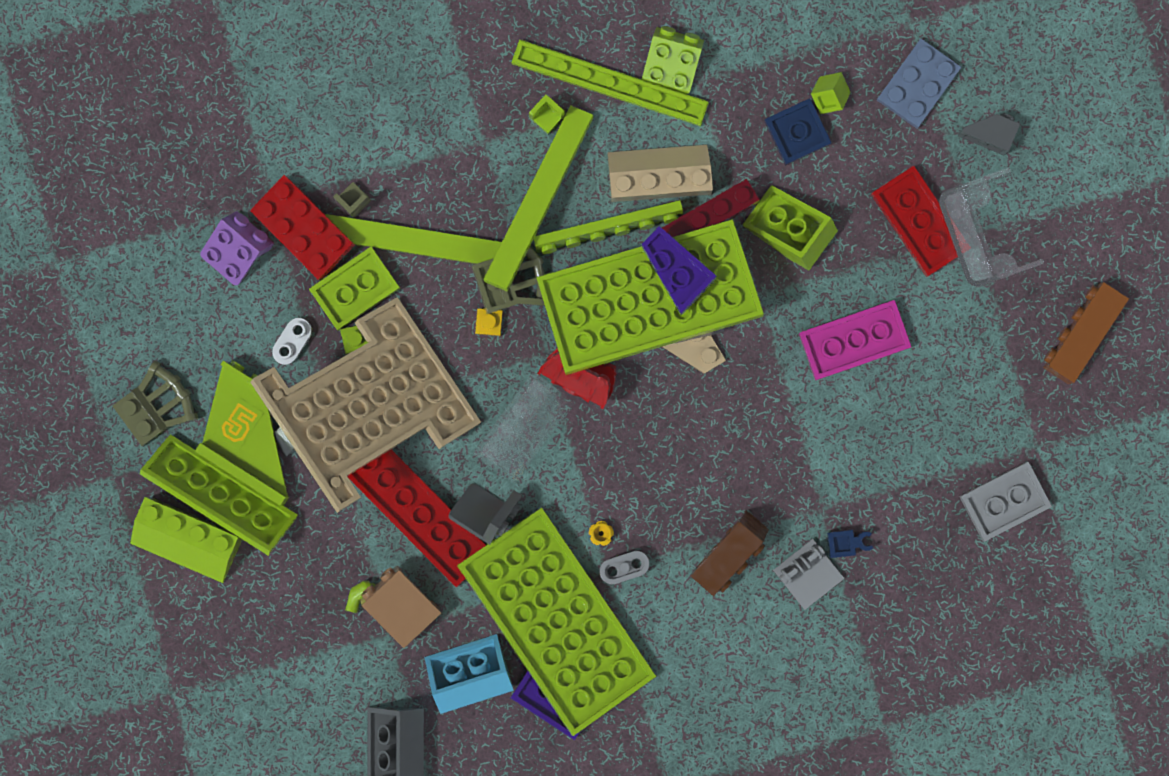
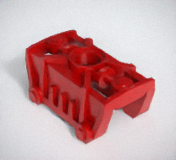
[537,348,617,409]

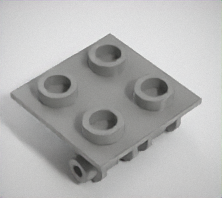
[773,539,844,610]

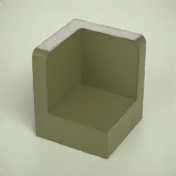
[333,182,371,218]

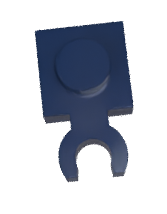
[827,530,873,558]

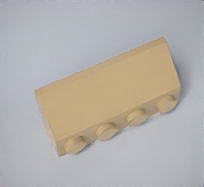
[608,145,713,202]

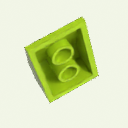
[743,185,838,270]

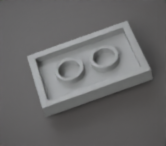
[959,462,1052,542]

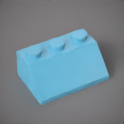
[425,634,514,714]

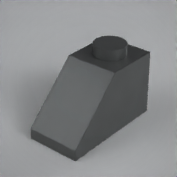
[958,113,1020,156]

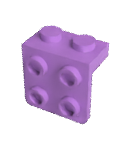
[200,211,274,285]

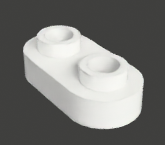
[272,318,312,365]

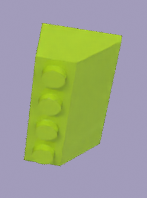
[130,497,242,583]

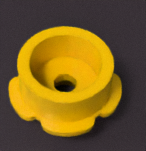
[589,521,614,546]

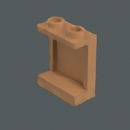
[360,565,441,648]

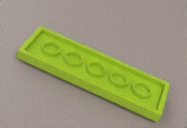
[140,434,297,556]

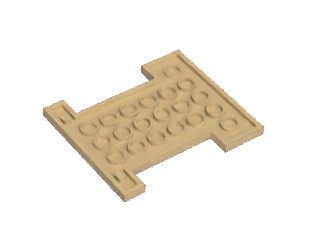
[251,297,481,513]

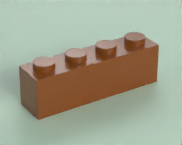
[1043,282,1129,384]

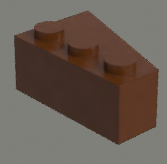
[691,510,769,596]

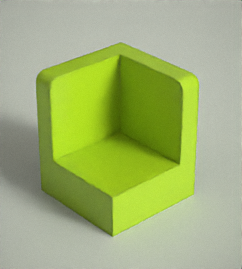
[811,72,850,114]
[529,95,565,134]

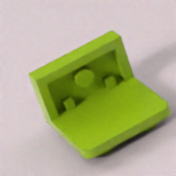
[642,26,704,94]

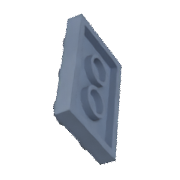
[877,39,961,129]

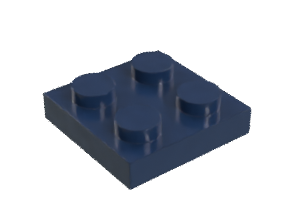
[764,98,831,166]

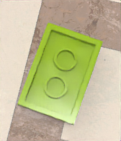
[309,247,401,331]

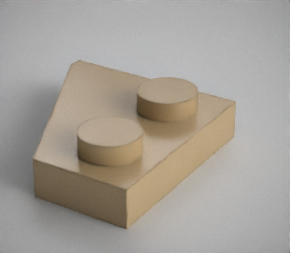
[663,335,726,374]

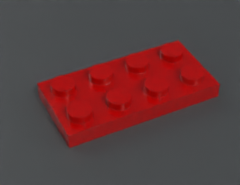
[871,166,970,277]
[250,175,355,281]

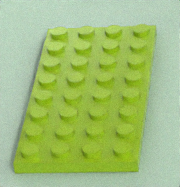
[536,220,764,375]
[457,508,656,736]

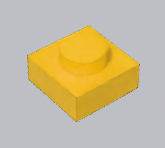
[475,309,503,336]

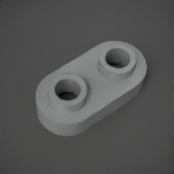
[600,551,649,584]

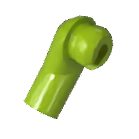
[345,581,375,613]

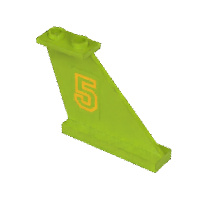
[195,360,289,506]

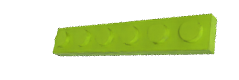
[534,200,683,254]

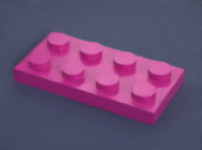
[798,300,911,381]

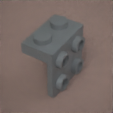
[449,484,522,545]

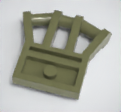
[471,246,546,314]
[112,360,199,447]

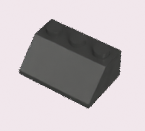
[367,707,424,776]

